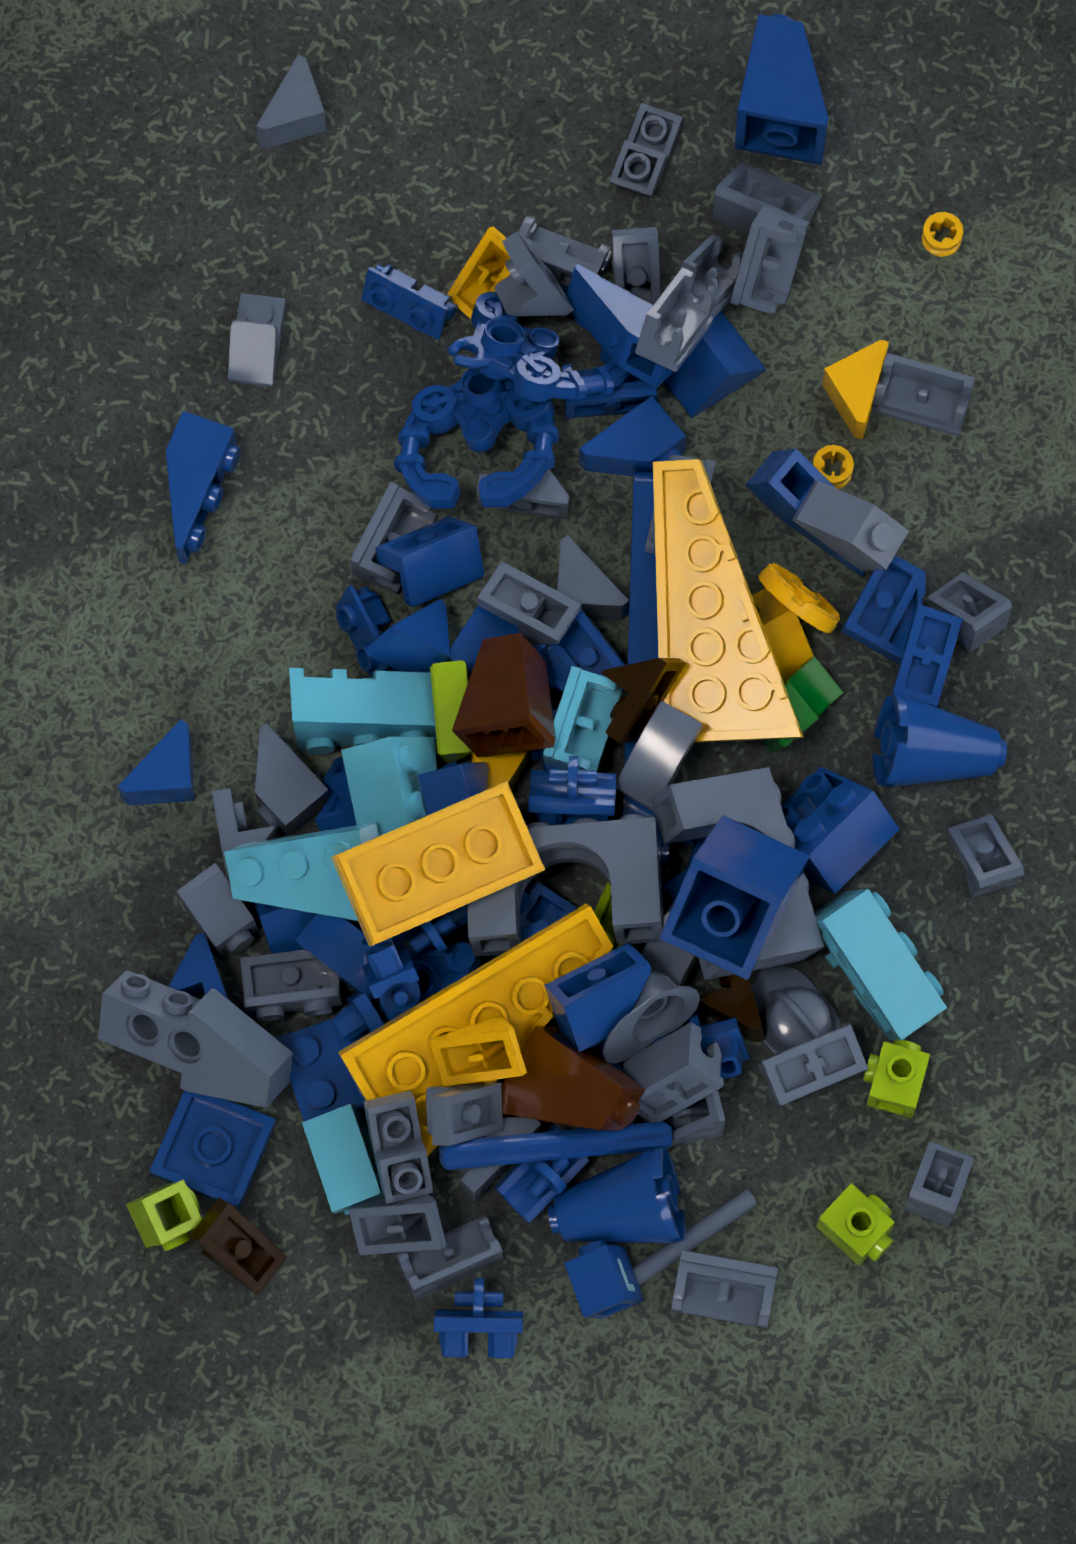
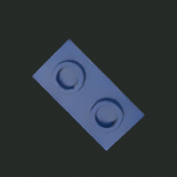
[361,264,458,340]
[335,585,398,678]

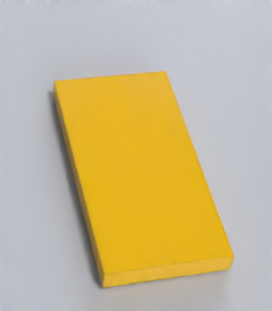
[331,781,545,947]

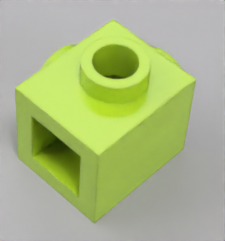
[863,1039,930,1118]
[126,1179,202,1251]
[816,1183,895,1266]

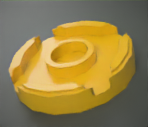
[758,563,840,633]

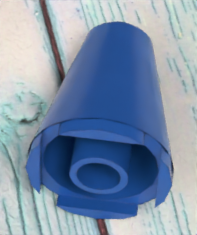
[872,694,1007,787]
[548,1147,686,1244]

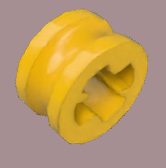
[921,212,963,257]
[813,445,854,489]

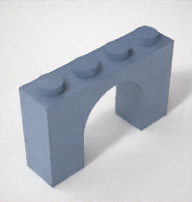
[651,767,825,980]
[467,814,664,957]

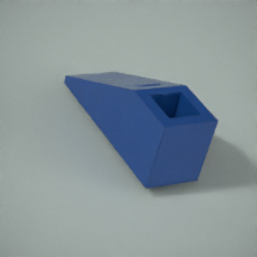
[566,264,674,388]
[166,411,241,564]

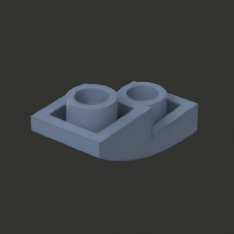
[609,103,684,198]
[616,701,703,812]
[363,1090,434,1204]

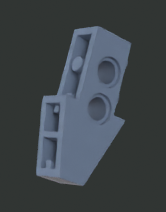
[98,970,293,1108]

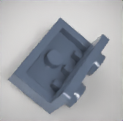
[240,950,342,1022]

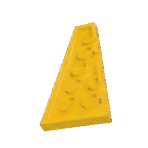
[653,459,804,743]
[338,903,613,1157]

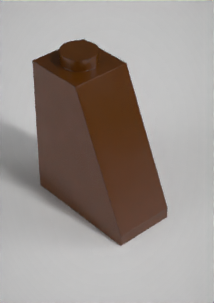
[452,633,556,757]
[501,1026,645,1130]

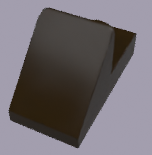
[601,658,686,743]
[697,974,765,1042]
[189,1197,287,1296]

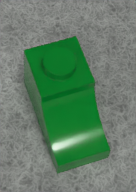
[760,656,844,752]

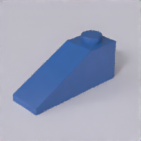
[745,448,866,576]

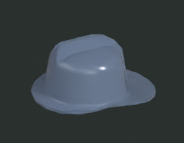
[751,965,840,1055]
[602,972,700,1064]

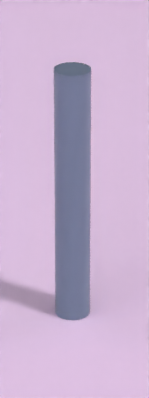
[632,1189,757,1286]

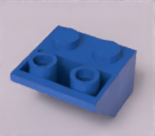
[781,767,900,894]

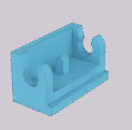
[543,666,623,771]
[302,1103,384,1215]

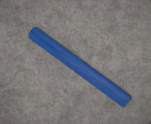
[439,1121,672,1170]

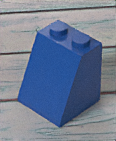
[734,14,828,165]
[659,815,810,980]

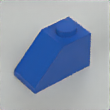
[579,396,686,476]
[544,943,652,1052]

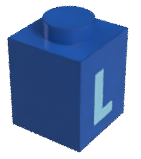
[564,1240,644,1319]

